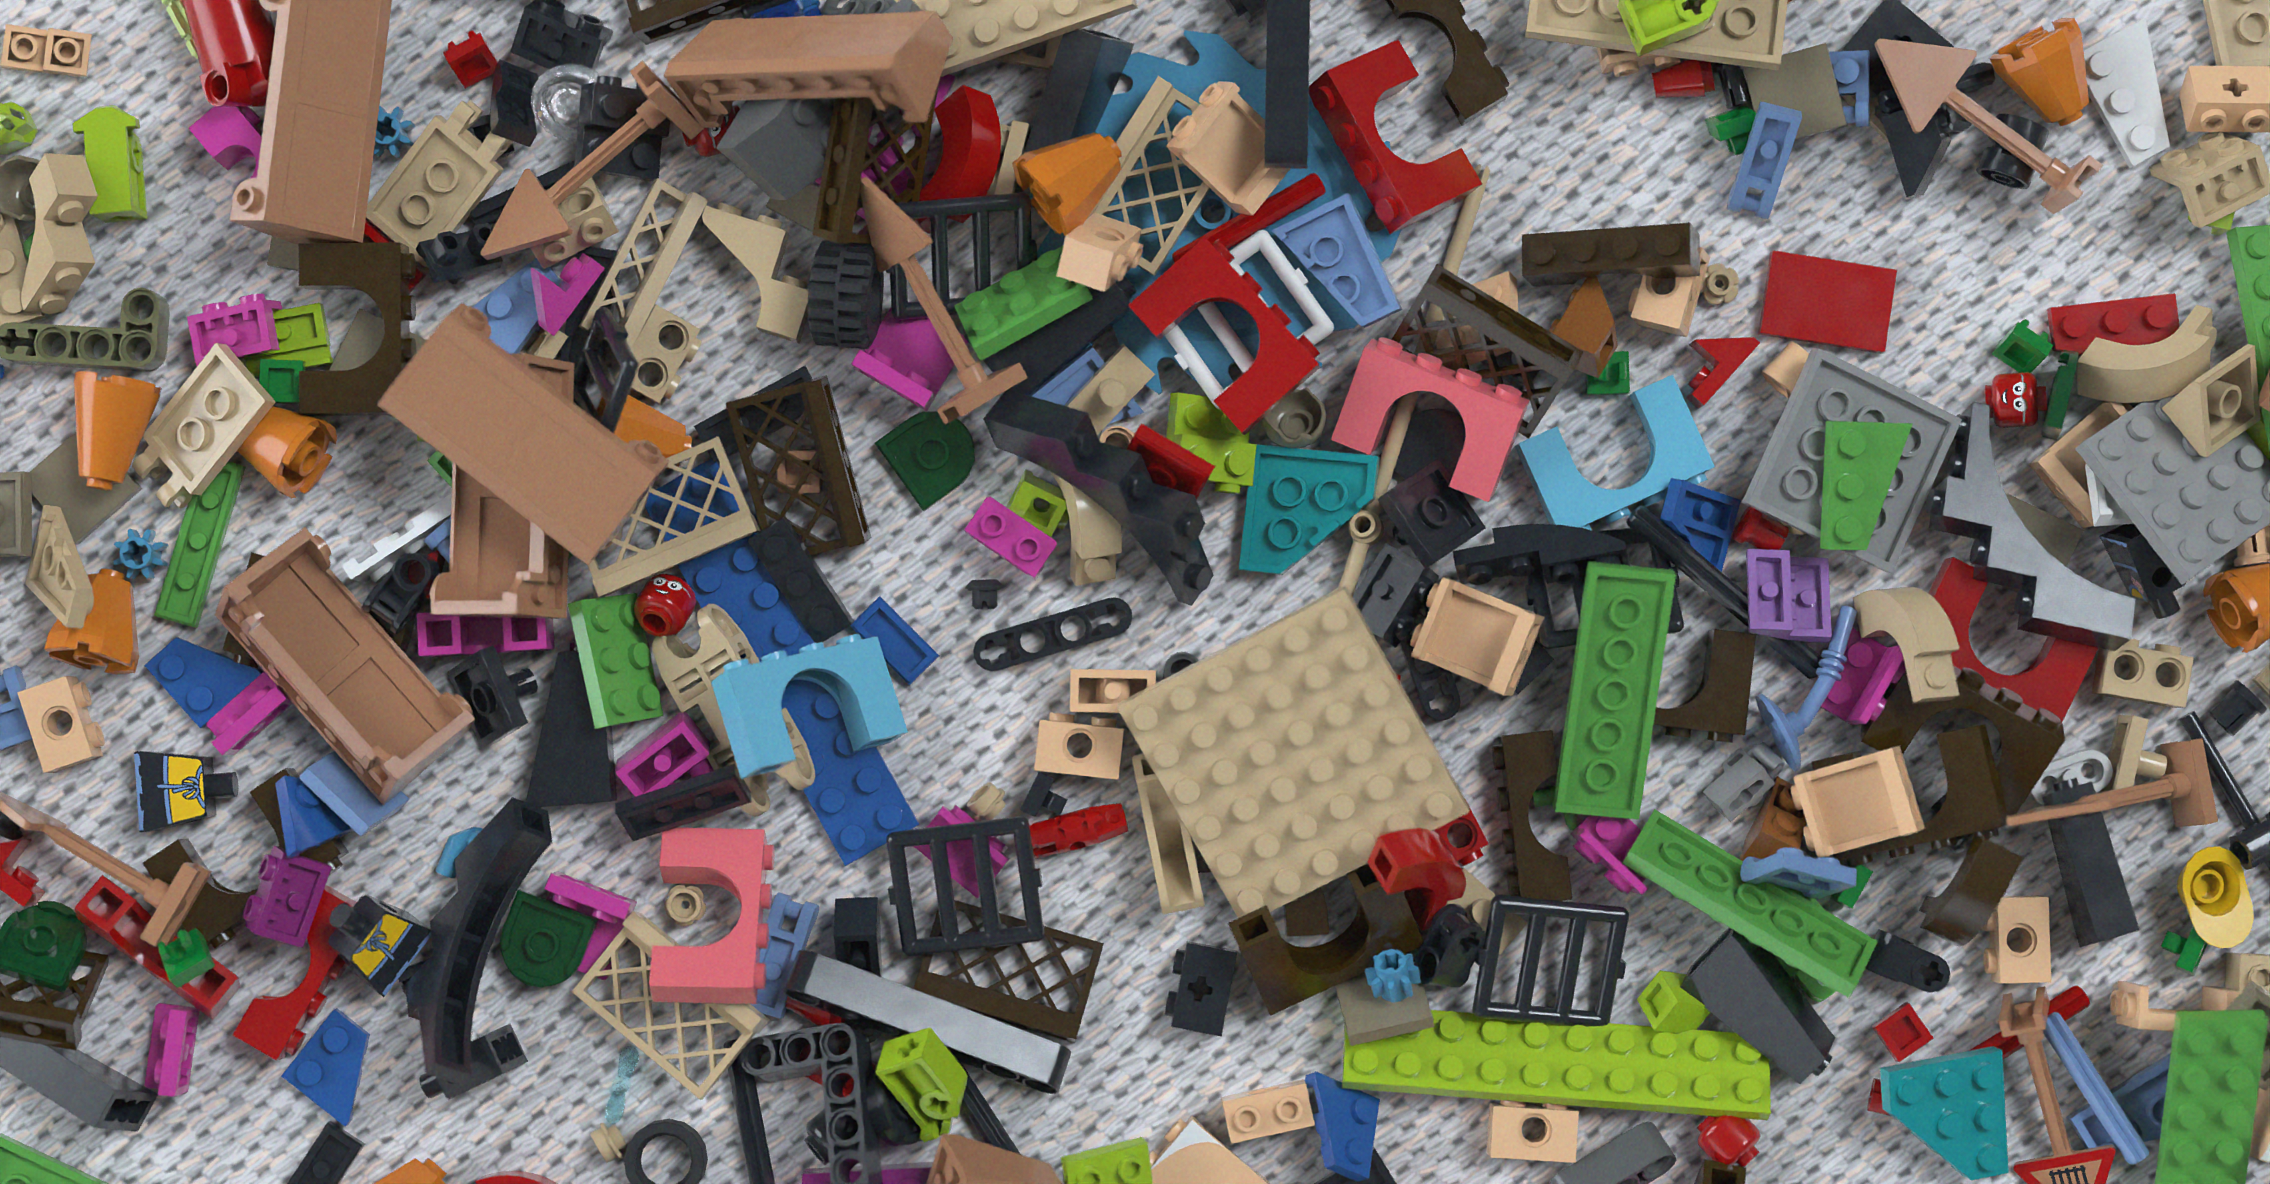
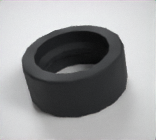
[624,1119,708,1184]

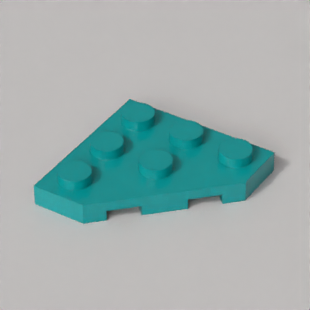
[1239,444,1380,575]
[1880,1046,2009,1180]

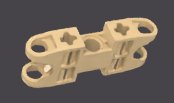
[653,604,815,817]

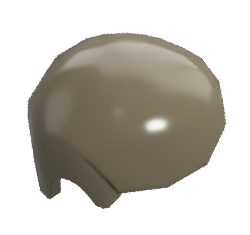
[0,155,40,222]
[1262,387,1326,448]

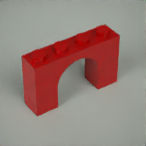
[1309,40,1482,234]
[1128,236,1320,435]
[1928,557,2098,724]

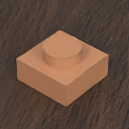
[776,449,822,493]

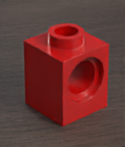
[1432,799,1489,867]

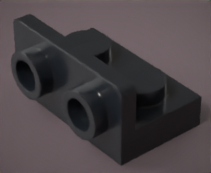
[510,0,614,85]
[1352,543,1439,648]

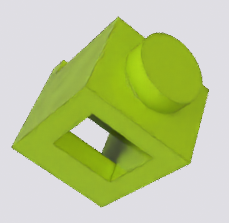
[1007,469,1069,537]

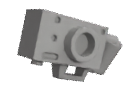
[1703,742,1785,822]

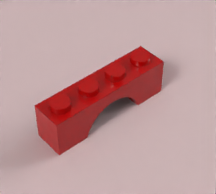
[74,875,240,1020]
[233,885,357,1061]

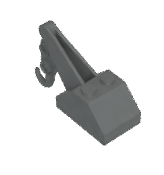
[717,0,922,200]

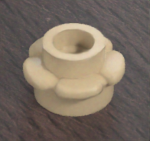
[1701,263,1739,305]
[967,782,1006,820]
[664,884,706,926]
[590,1123,627,1163]

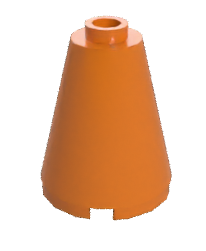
[74,371,162,491]
[237,406,337,498]
[2203,563,2270,653]

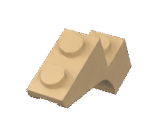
[21,153,98,314]
[702,202,808,343]
[1131,754,1205,915]

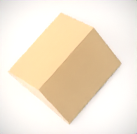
[2162,344,2261,458]

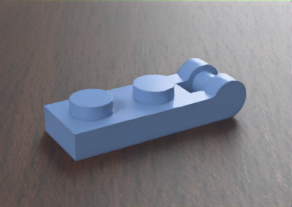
[1727,101,1802,219]
[751,892,819,1019]

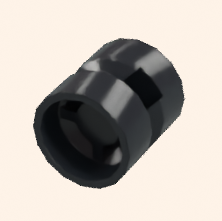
[1976,114,2049,189]

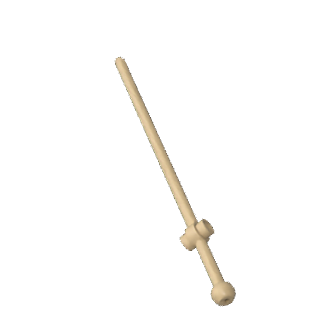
[1338,164,1490,597]

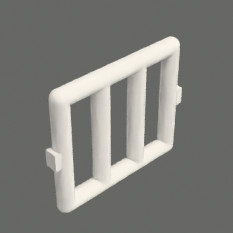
[1165,230,1334,410]

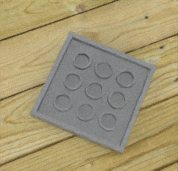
[1742,348,1962,573]
[2075,393,2270,585]

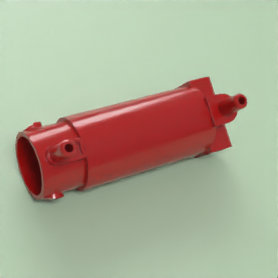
[182,0,275,107]

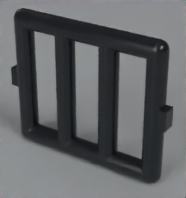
[885,193,1037,320]
[573,307,639,434]
[1525,527,1684,649]
[886,816,1044,957]
[1472,895,1629,1027]

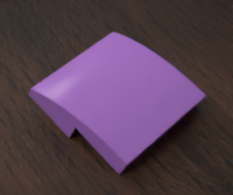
[1746,549,1832,643]

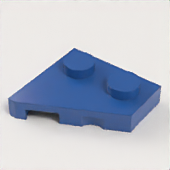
[1660,478,1741,572]
[144,637,263,728]
[275,776,354,858]
[282,1008,370,1126]
[1305,1071,1380,1182]

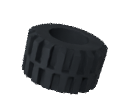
[808,239,884,349]

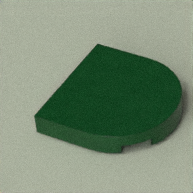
[2041,349,2079,440]
[875,411,975,512]
[500,889,599,987]
[0,901,87,993]

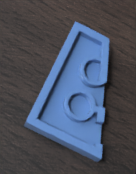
[1272,193,1403,328]

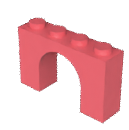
[1331,338,1530,502]
[649,827,775,1004]

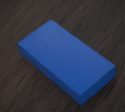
[850,596,940,685]

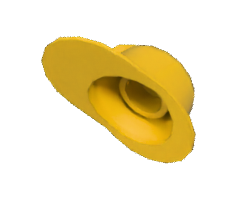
[2177,846,2254,948]

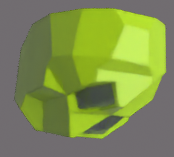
[0,102,38,155]

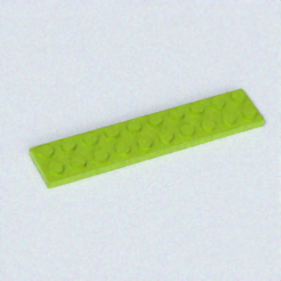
[1342,1010,1771,1120]

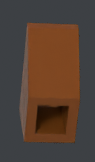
[1549,276,1618,378]
[1740,776,1807,861]

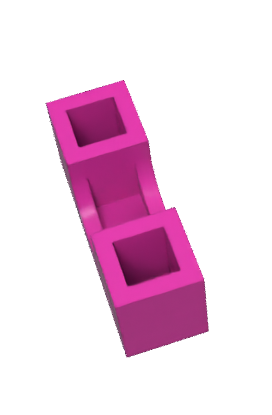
[188,106,262,178]
[417,613,555,657]

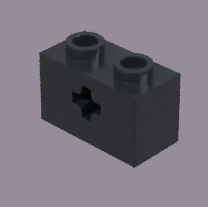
[1164,941,1237,1037]

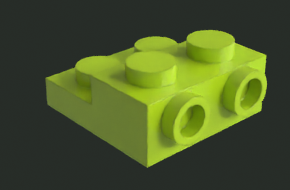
[1166,392,1257,494]

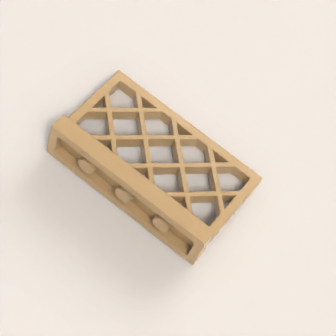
[1088,76,1210,276]
[587,437,760,597]
[572,911,770,1100]

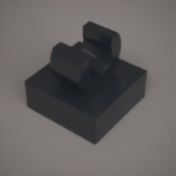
[1020,771,1068,817]

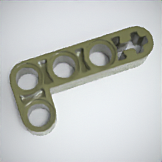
[0,287,170,372]

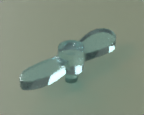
[605,1045,639,1124]

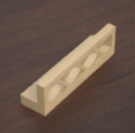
[579,178,708,349]

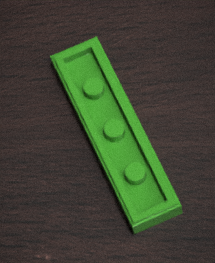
[154,462,246,628]

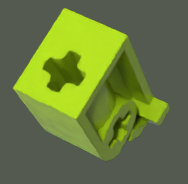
[1617,0,1720,57]
[72,105,148,223]
[876,1027,967,1142]

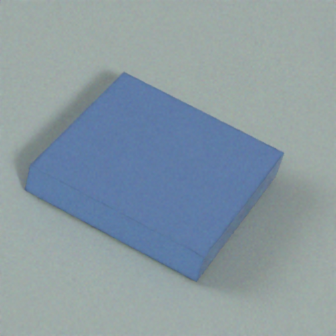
[299,751,409,836]

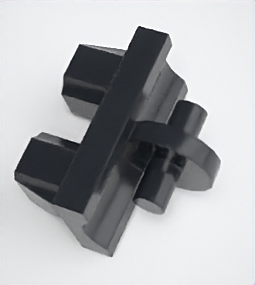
[416,223,503,285]

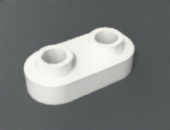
[2029,749,2113,804]

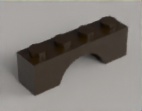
[1385,0,1509,126]
[1522,222,1700,287]
[1492,730,1573,901]

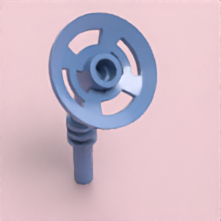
[1755,606,1857,772]

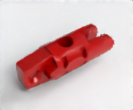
[1030,803,1128,859]

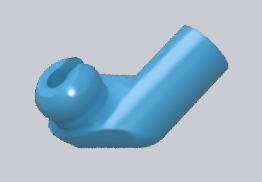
[435,827,482,879]

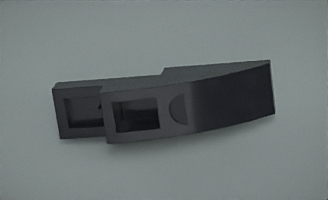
[1453,524,1631,585]

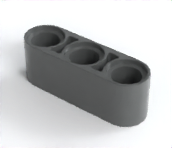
[1549,1122,1676,1184]

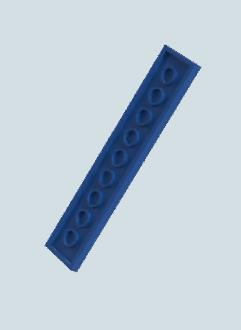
[645,458,920,866]

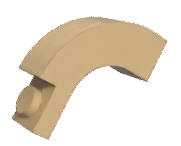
[2077,305,2217,403]
[1051,472,1122,586]
[1853,587,1959,703]

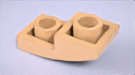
[0,24,92,77]

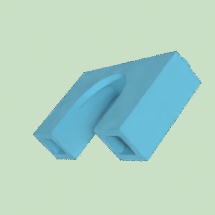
[1515,375,1715,530]
[711,634,908,779]

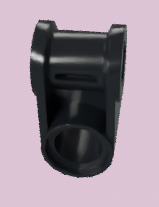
[362,553,440,635]
[1414,903,1486,987]
[1865,929,1951,993]

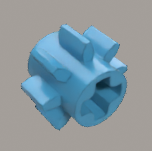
[374,105,415,158]
[114,529,169,579]
[1365,949,1421,1003]

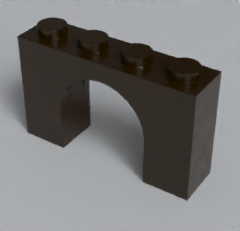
[298,242,416,416]
[1653,629,1756,743]
[1861,666,2065,817]
[1811,724,2008,867]
[142,768,349,949]
[1228,863,1423,1016]

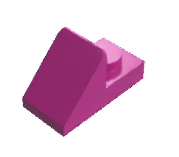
[531,253,605,336]

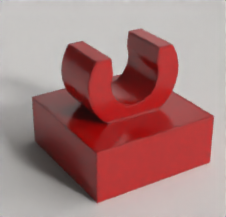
[443,30,498,89]
[1872,1002,1934,1062]

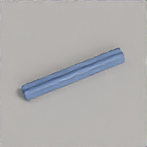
[2043,1012,2149,1165]

